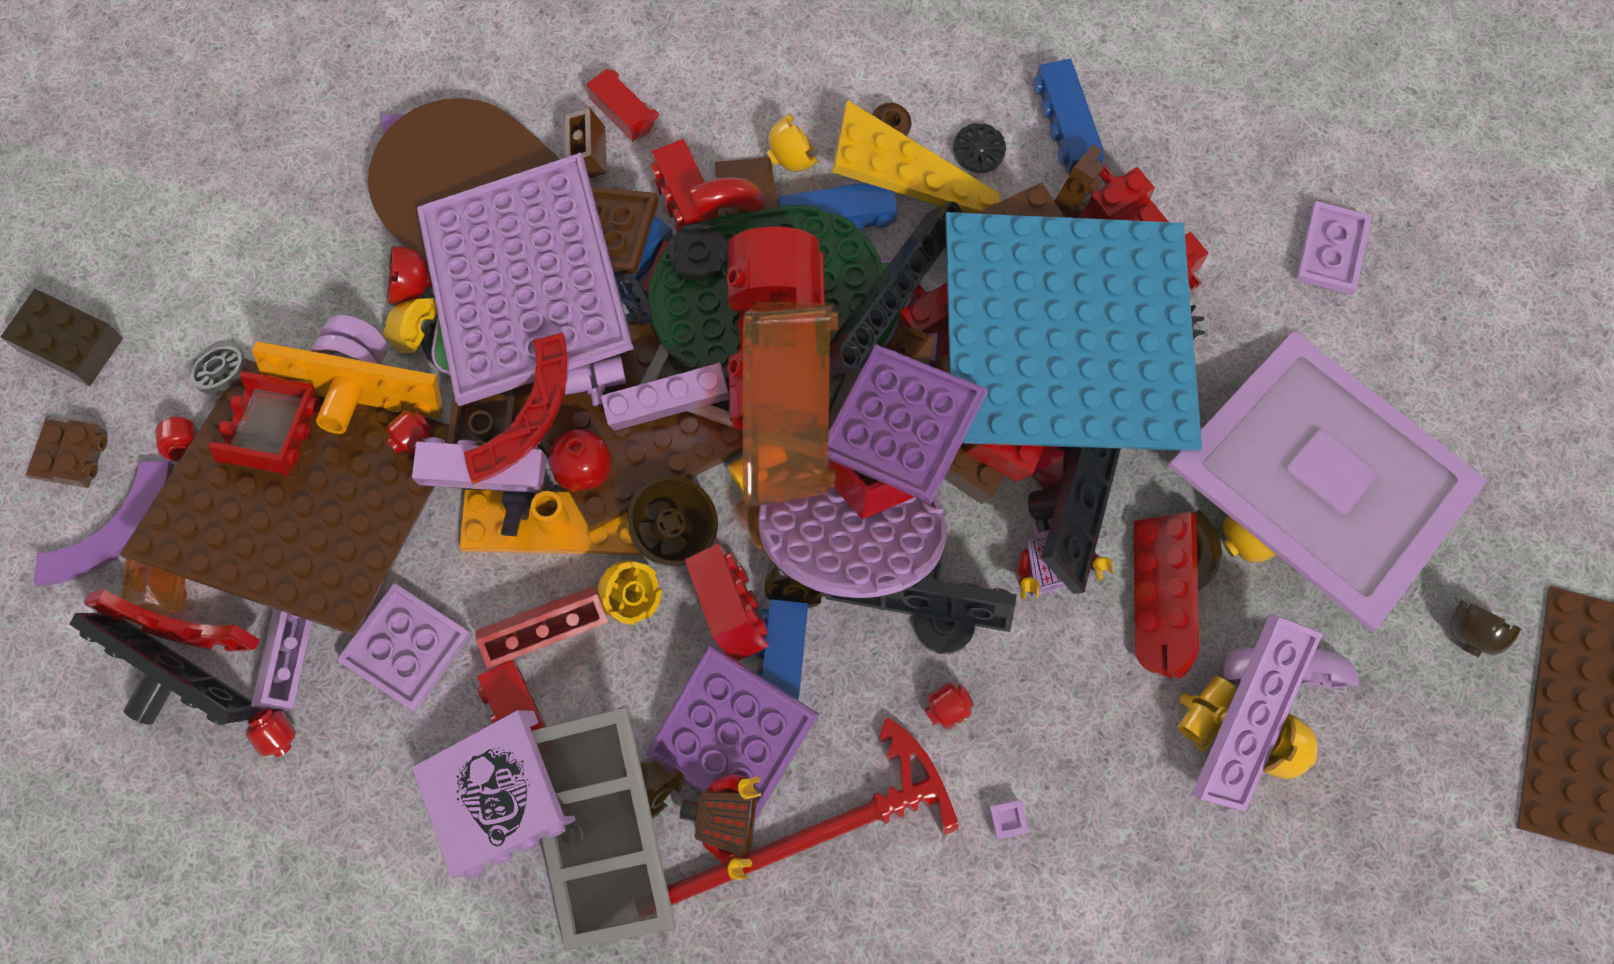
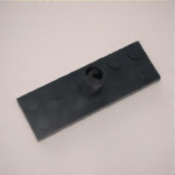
[1028,447,1121,594]
[826,550,1017,632]
[69,612,261,725]

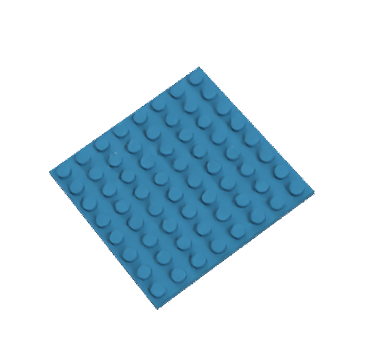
[945,212,1202,451]

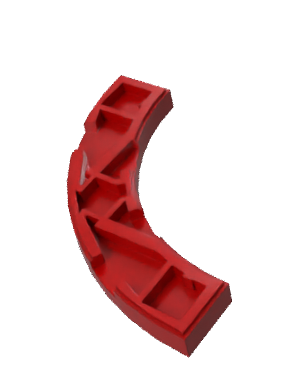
[464,332,569,484]
[83,589,260,651]

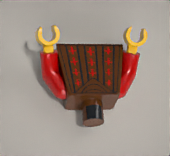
[680,774,761,880]

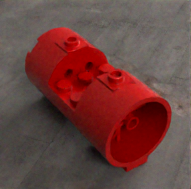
[727,227,828,434]

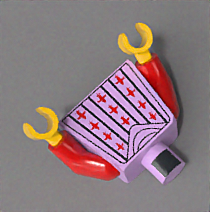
[1014,519,1114,599]

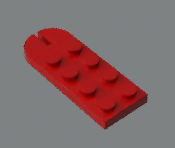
[1133,512,1199,679]

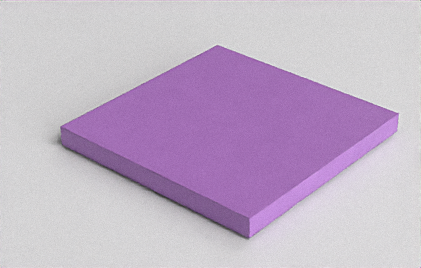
[818,344,988,504]
[645,644,819,821]

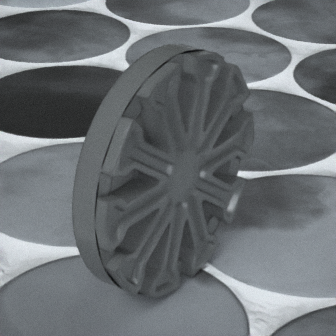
[190,345,246,394]

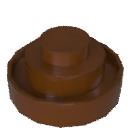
[872,102,912,136]

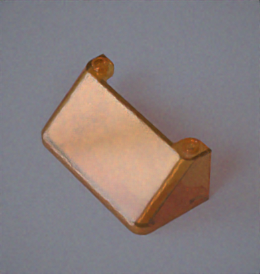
[743,302,839,506]

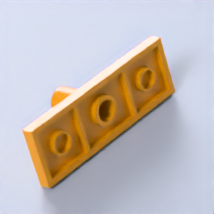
[252,341,444,434]
[460,490,642,555]

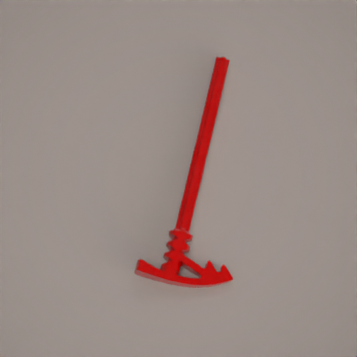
[635,718,959,918]

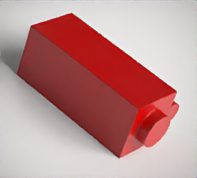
[586,68,659,142]

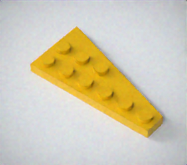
[832,100,1001,214]

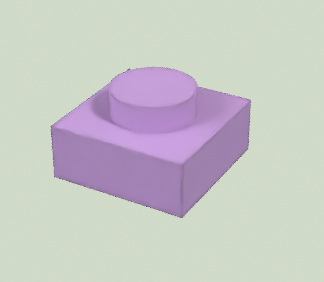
[989,800,1029,840]

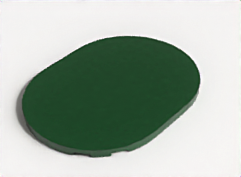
[648,205,884,382]

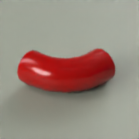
[691,177,764,215]

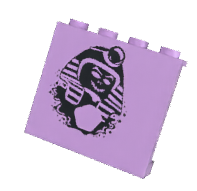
[412,710,576,880]

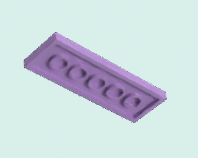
[1192,613,1323,811]

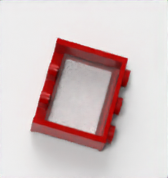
[208,371,320,477]

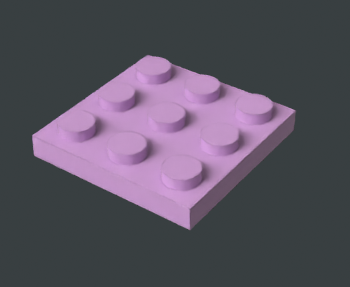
[337,583,472,713]

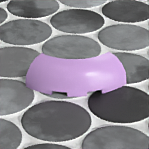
[1223,647,1359,689]

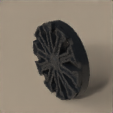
[953,123,1006,173]
[617,272,653,326]

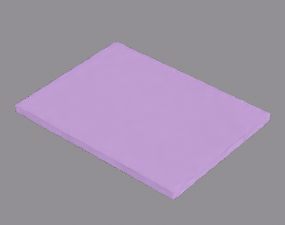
[417,153,634,406]

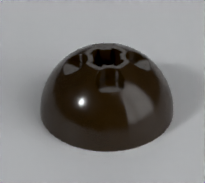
[627,476,718,567]

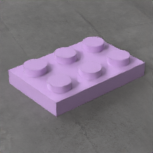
[1296,201,1372,295]

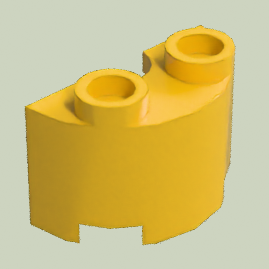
[383,298,437,354]

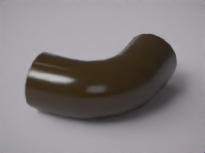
[1194,510,1223,592]

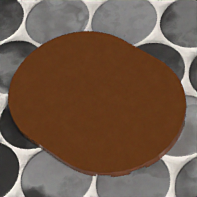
[368,98,560,269]

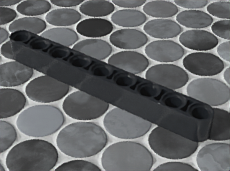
[820,201,963,377]

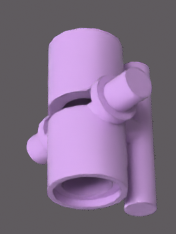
[565,355,626,406]

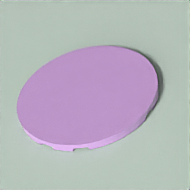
[759,458,947,598]

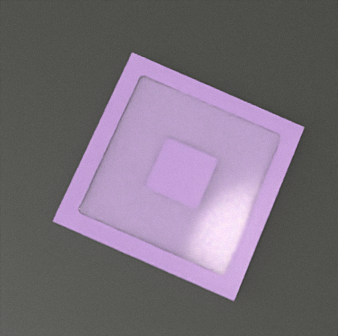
[1168,330,1488,633]

